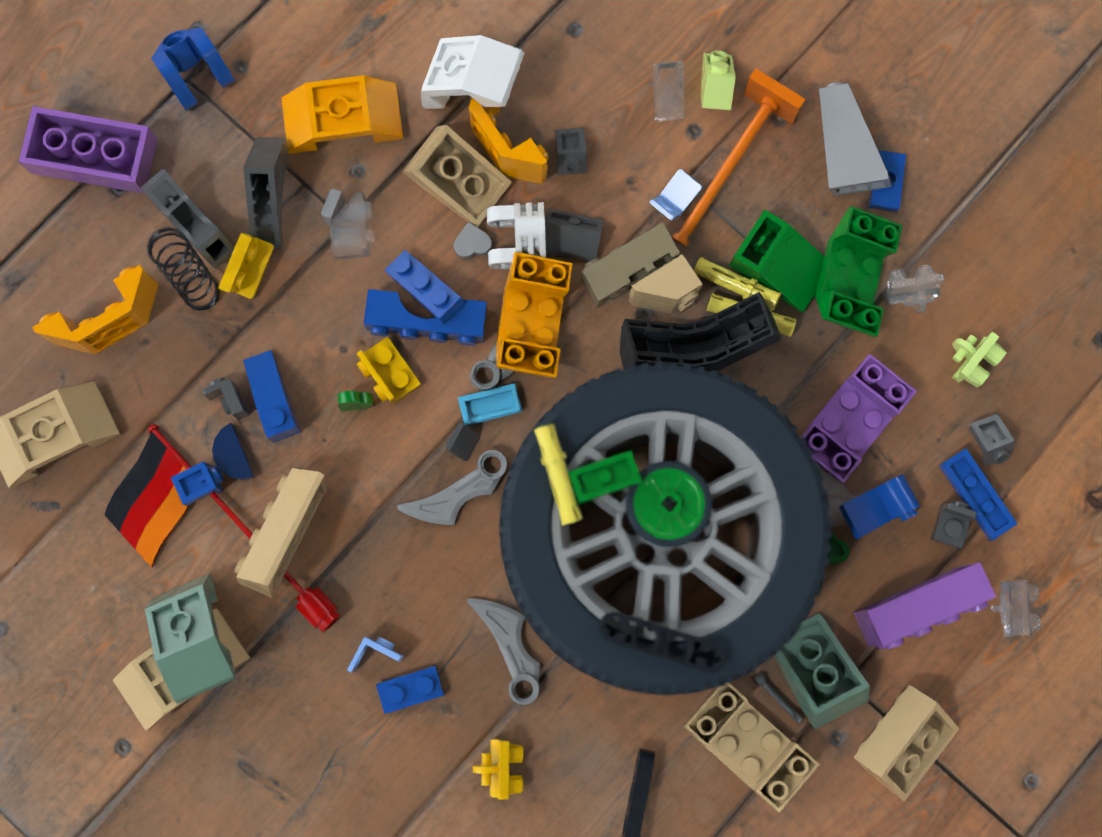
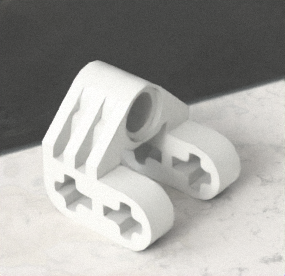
[487,202,546,270]

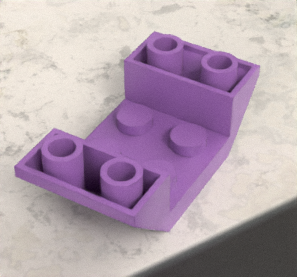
[800,354,917,484]

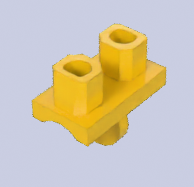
[472,739,523,800]

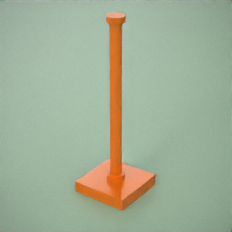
[672,68,806,248]

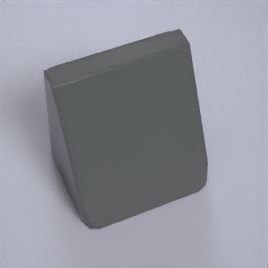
[445,422,480,461]

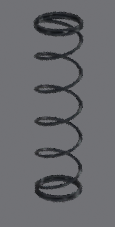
[147,227,220,311]

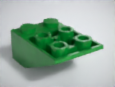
[729,209,824,313]

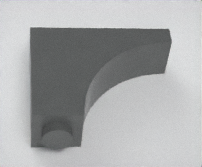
[243,137,288,249]

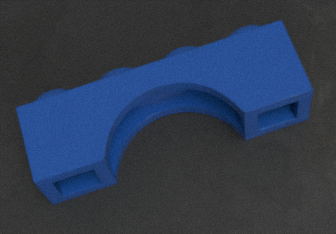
[364,289,487,346]

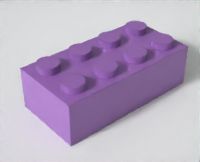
[19,106,158,194]
[853,562,996,650]

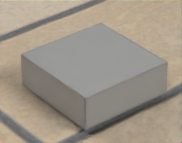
[321,189,345,227]

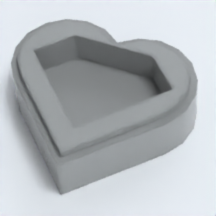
[454,222,492,259]

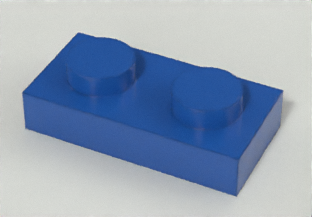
[376,666,444,714]

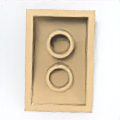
[402,125,512,227]

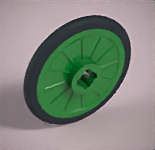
[626,461,712,547]

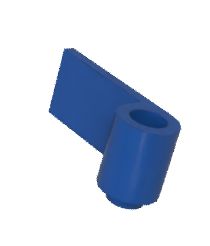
[838,474,920,539]

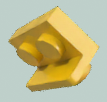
[218,233,274,299]
[356,336,422,406]

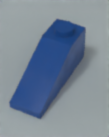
[243,350,301,443]

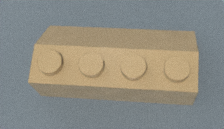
[235,468,326,598]

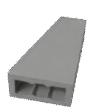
[819,82,892,197]

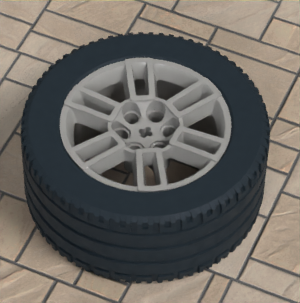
[499,362,832,695]

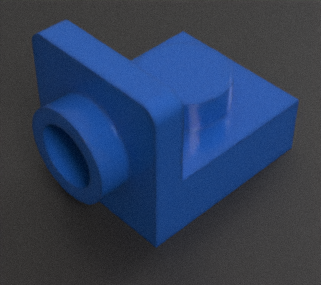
[171,461,224,506]

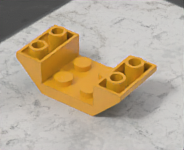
[281,75,403,154]
[469,97,549,184]
[496,252,573,379]
[32,265,158,355]

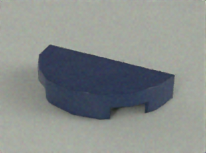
[212,423,255,480]

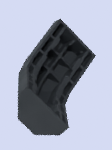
[619,292,781,372]

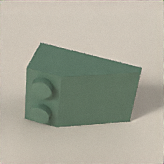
[774,613,870,730]

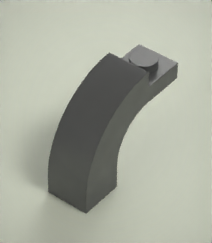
[141,169,235,269]

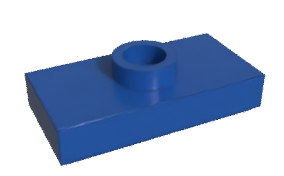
[869,150,906,212]

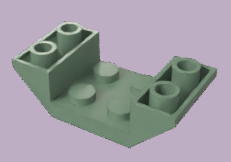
[145,573,236,704]

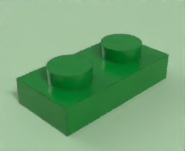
[568,450,642,504]

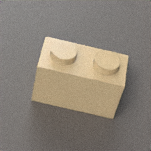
[628,254,702,314]

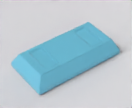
[458,383,523,426]

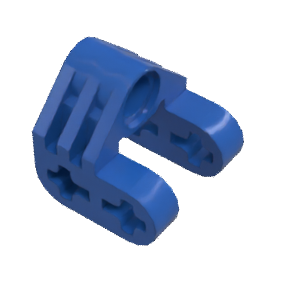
[151,28,235,111]

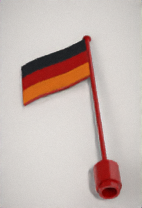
[105,424,341,633]

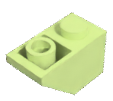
[701,51,736,110]

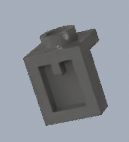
[555,128,587,175]
[202,377,249,420]
[969,414,1015,466]
[930,500,977,549]

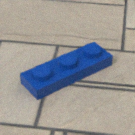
[385,250,464,324]
[938,448,1018,541]

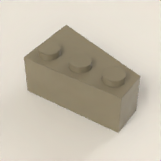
[581,222,680,308]

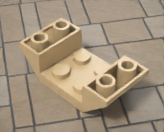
[0,381,121,489]
[113,608,251,731]
[684,683,820,813]

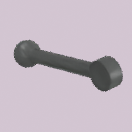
[754,674,803,724]

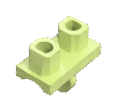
[952,331,1007,387]

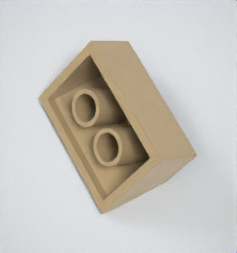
[853,685,959,802]

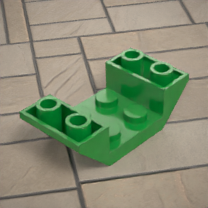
[815,206,903,338]

